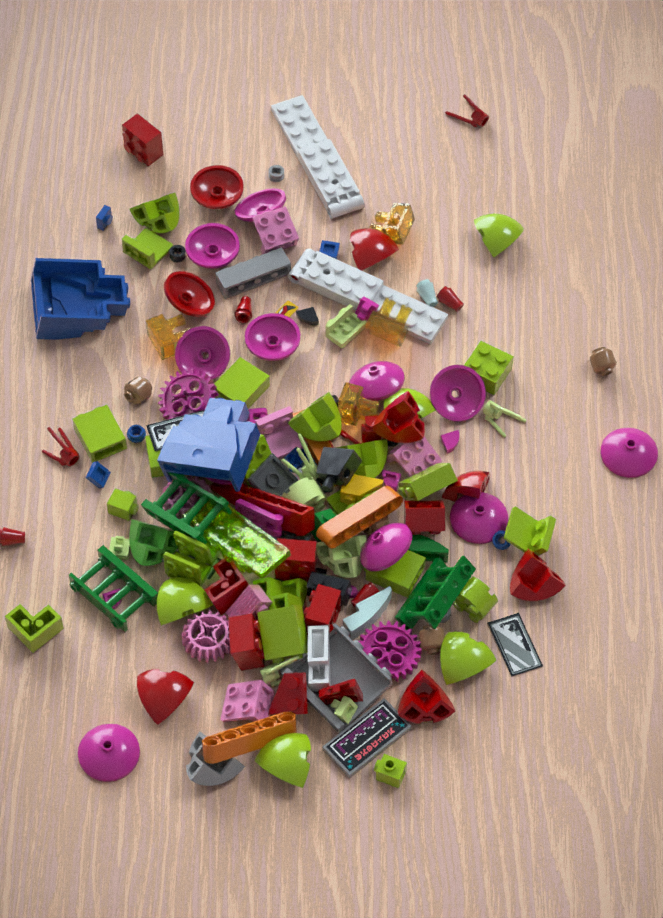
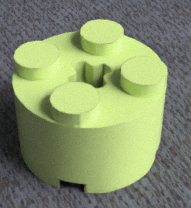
[282,477,326,513]

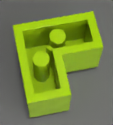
[5,604,64,653]

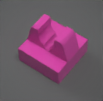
[355,296,379,322]

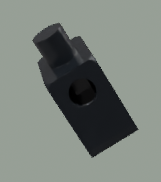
[316,447,362,492]

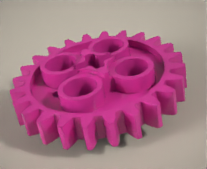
[158,368,219,420]
[359,620,422,682]

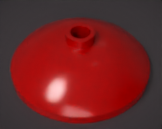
[190,165,244,209]
[164,271,215,317]

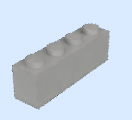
[215,247,291,299]

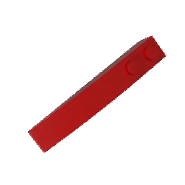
[211,483,315,536]

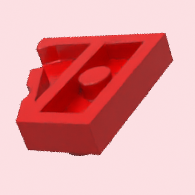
[269,672,308,714]
[319,679,363,705]

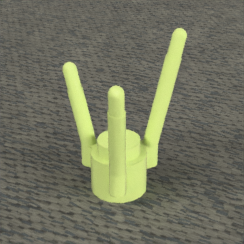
[483,400,527,438]
[281,434,319,480]
[260,656,299,687]

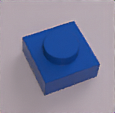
[96,205,113,231]
[319,240,340,259]
[86,461,111,489]

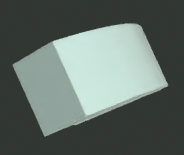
[343,586,392,640]

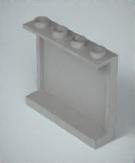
[282,623,393,733]

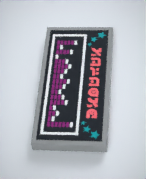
[322,698,412,778]

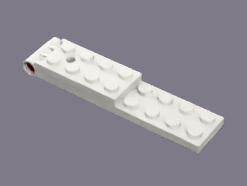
[271,95,365,219]
[288,248,448,345]

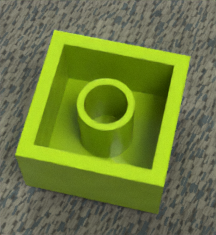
[464,341,514,395]

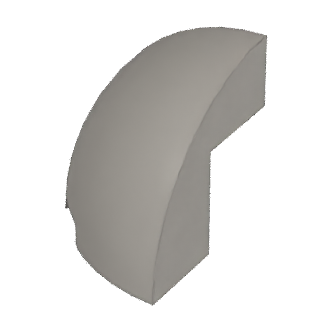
[186,732,245,786]

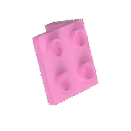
[253,206,299,255]
[255,406,303,459]
[386,437,442,477]
[221,680,274,722]

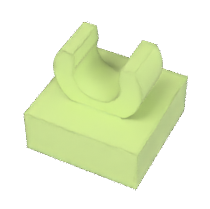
[109,536,130,560]
[331,696,358,724]

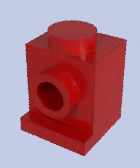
[361,415,381,443]

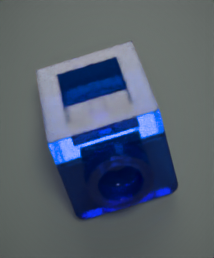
[284,447,318,473]

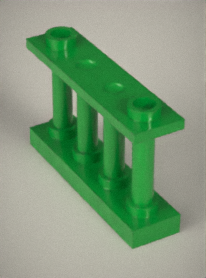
[141,472,232,545]
[69,545,158,632]
[394,556,476,631]

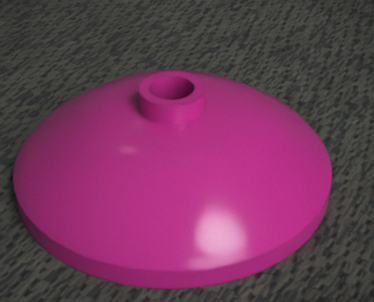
[235,188,286,222]
[185,223,240,269]
[245,313,301,361]
[175,326,230,380]
[349,361,405,401]
[430,365,486,421]
[600,428,658,478]
[450,492,508,544]
[360,523,412,571]
[78,724,140,782]

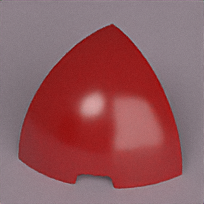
[350,228,399,271]
[371,391,425,443]
[442,471,490,502]
[510,548,566,601]
[137,669,194,725]
[398,670,456,724]

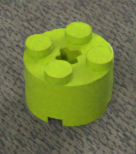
[453,576,498,623]

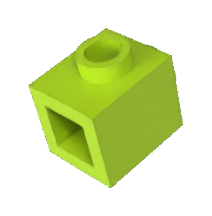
[107,488,139,521]
[374,754,407,788]

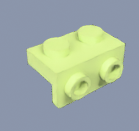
[325,304,367,349]

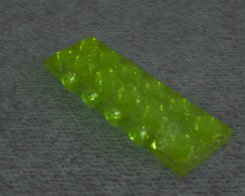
[182,492,291,579]

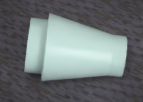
[416,279,438,307]

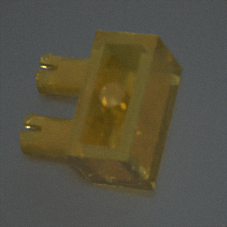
[369,203,415,245]
[365,298,412,347]
[145,314,191,360]
[338,382,379,426]

